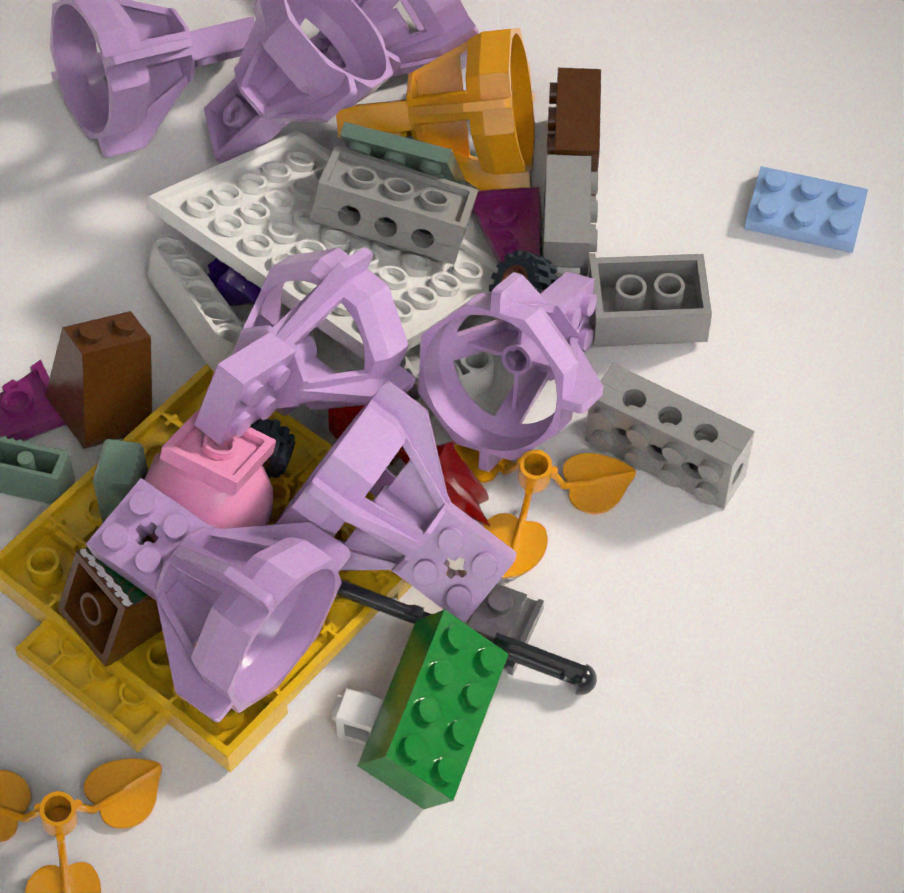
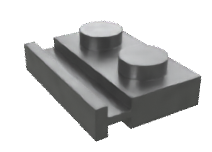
[468,584,544,676]

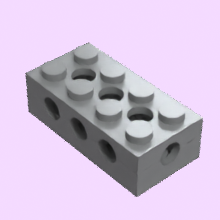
[309,145,478,265]
[585,363,755,510]

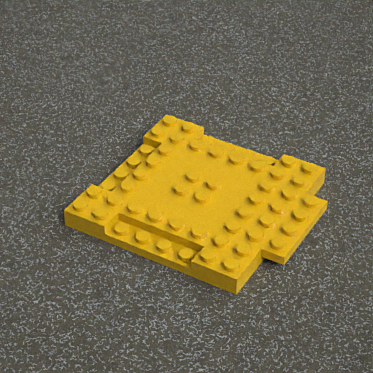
[0,364,412,773]

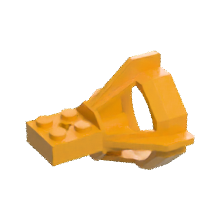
[336,28,536,191]

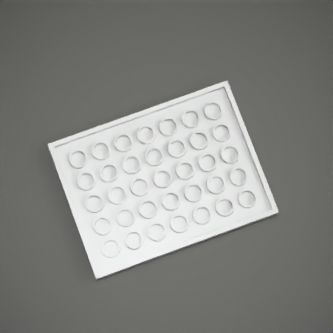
[146,130,498,361]

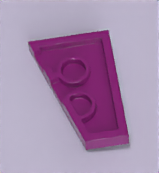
[472,187,541,262]
[0,359,66,441]

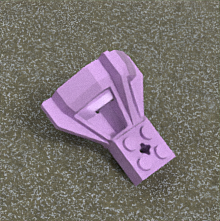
[50,0,255,157]
[204,0,401,163]
[309,0,479,77]
[194,247,416,445]
[418,272,603,472]
[274,381,517,623]
[86,478,351,722]

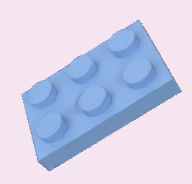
[745,166,868,253]

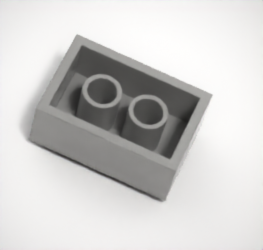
[542,155,598,277]
[588,254,712,346]

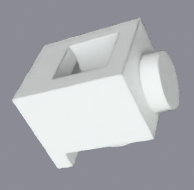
[331,689,384,745]

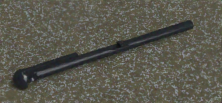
[336,579,597,695]

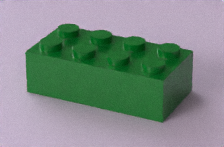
[357,609,509,809]

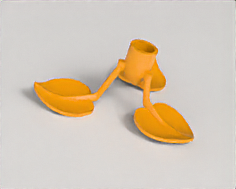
[453,441,636,579]
[0,758,162,893]

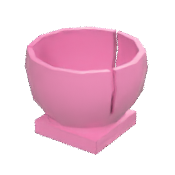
[144,407,276,541]

